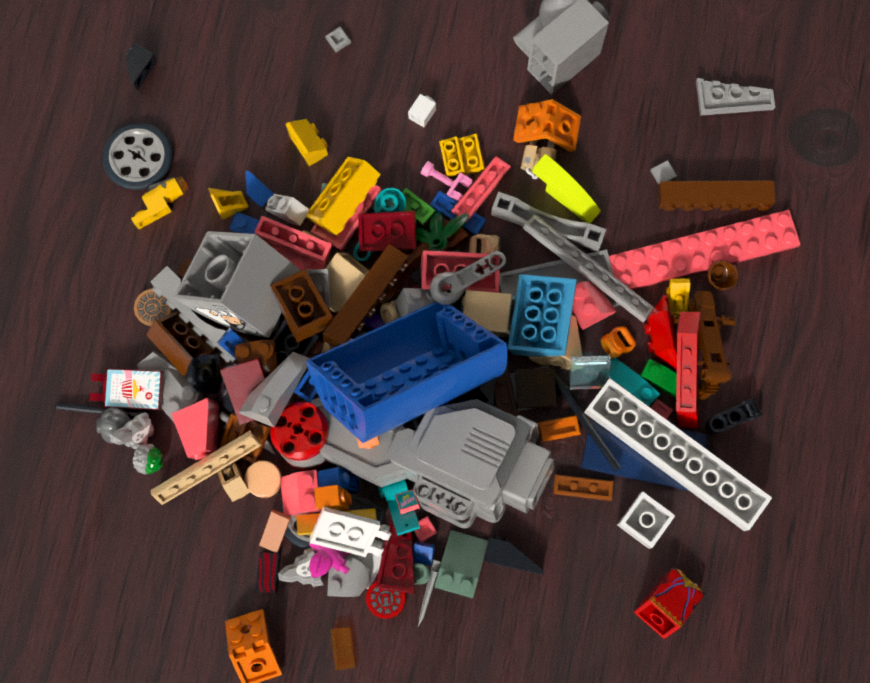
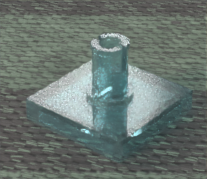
[569,352,611,390]

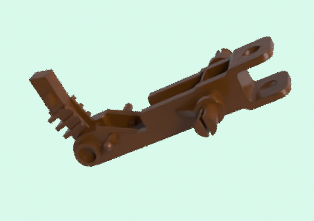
[672,291,736,400]

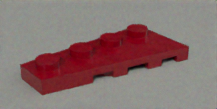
[376,513,416,595]

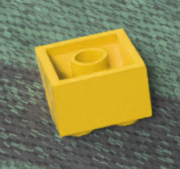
[286,119,328,167]

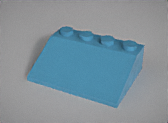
[507,274,577,356]

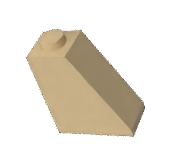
[529,315,584,370]

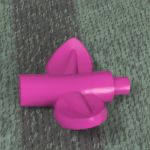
[309,543,351,578]

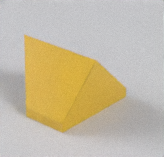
[208,188,249,220]

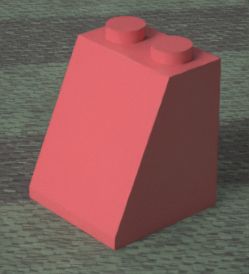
[171,398,219,460]

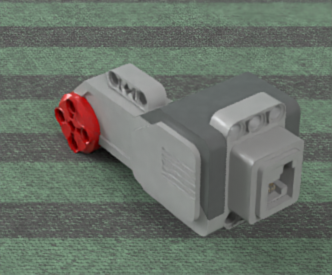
[270,397,554,528]

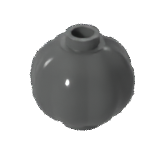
[97,407,133,444]

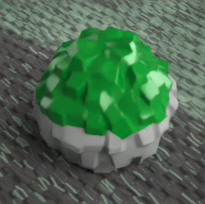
[133,444,164,475]

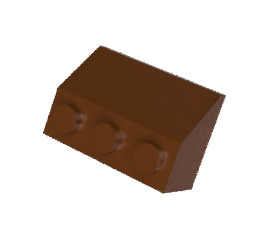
[146,310,218,376]

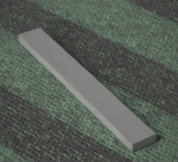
[523,214,654,322]

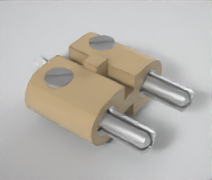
[521,140,557,179]

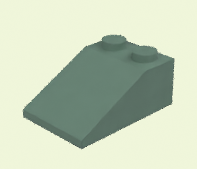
[435,530,488,599]

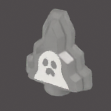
[110,412,154,449]
[278,547,324,587]

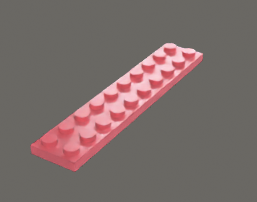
[609,210,800,290]

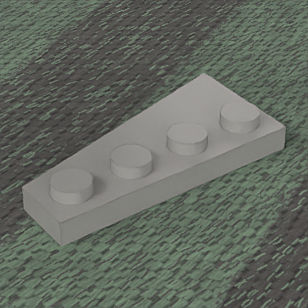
[696,78,775,116]

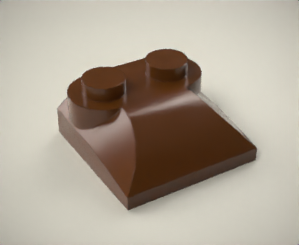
[235,339,279,378]

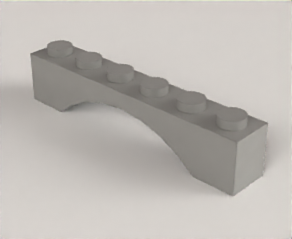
[491,192,606,252]
[151,266,238,364]

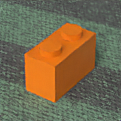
[314,485,352,511]

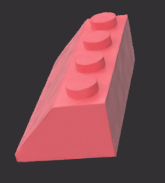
[421,250,500,293]

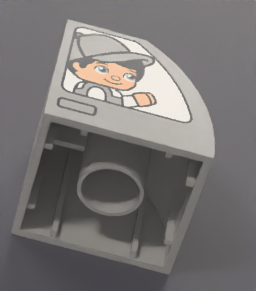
[173,231,301,338]

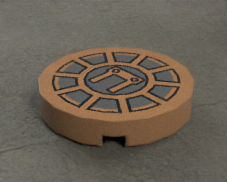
[134,289,172,326]

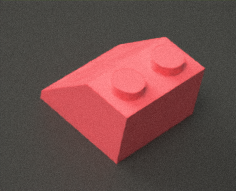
[572,281,616,330]
[281,470,321,516]

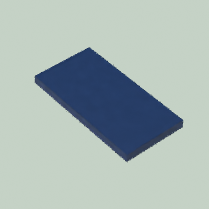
[581,417,707,492]

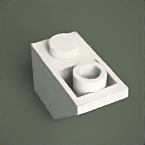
[265,194,309,226]

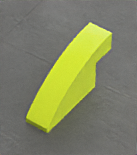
[532,154,601,224]

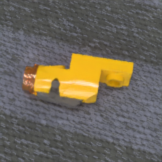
[131,176,189,229]

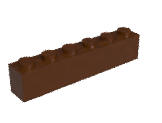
[658,181,775,211]
[323,244,409,348]

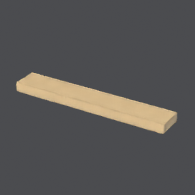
[150,431,262,505]

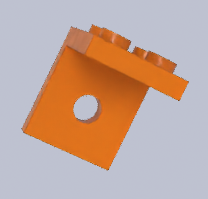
[513,99,581,152]
[225,609,282,683]

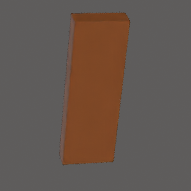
[553,474,614,501]

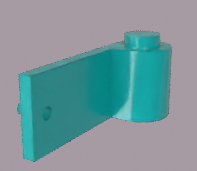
[378,479,420,536]

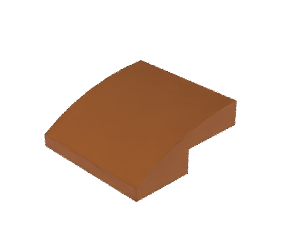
[219,414,271,463]

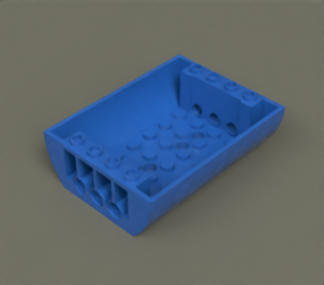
[306,302,507,443]

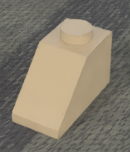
[218,461,250,502]

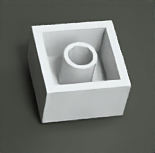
[617,492,675,549]

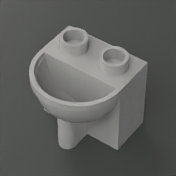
[513,0,609,95]

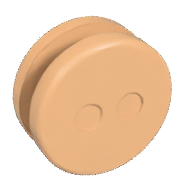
[245,461,282,498]

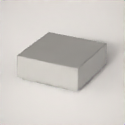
[325,26,351,52]
[651,160,677,184]

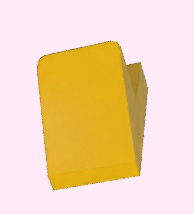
[666,279,690,315]

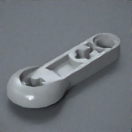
[430,251,506,305]

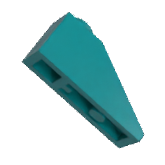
[601,358,660,406]

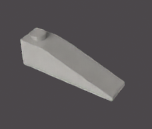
[239,352,310,427]

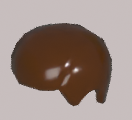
[707,260,739,290]

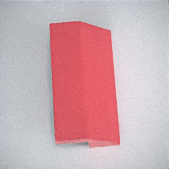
[254,216,332,270]

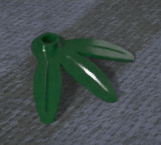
[416,212,470,252]

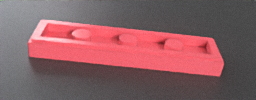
[451,156,511,223]

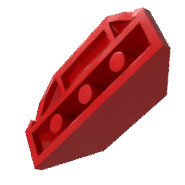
[644,295,677,373]

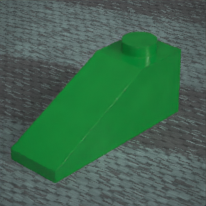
[640,359,699,398]

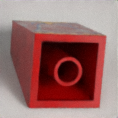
[634,567,705,639]

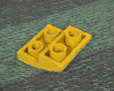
[439,134,485,177]

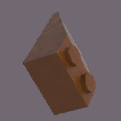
[270,269,332,342]

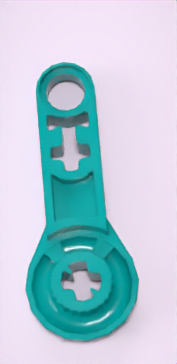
[354,188,406,262]

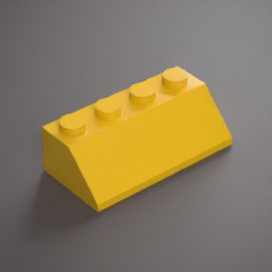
[306,157,381,235]

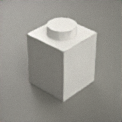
[408,94,436,127]

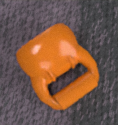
[601,326,636,359]

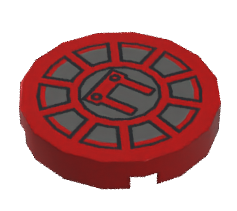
[366,581,405,619]

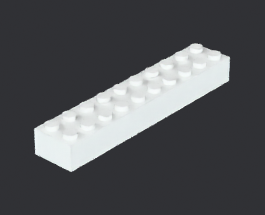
[584,378,772,531]

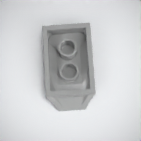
[137,351,205,422]

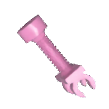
[421,161,473,202]

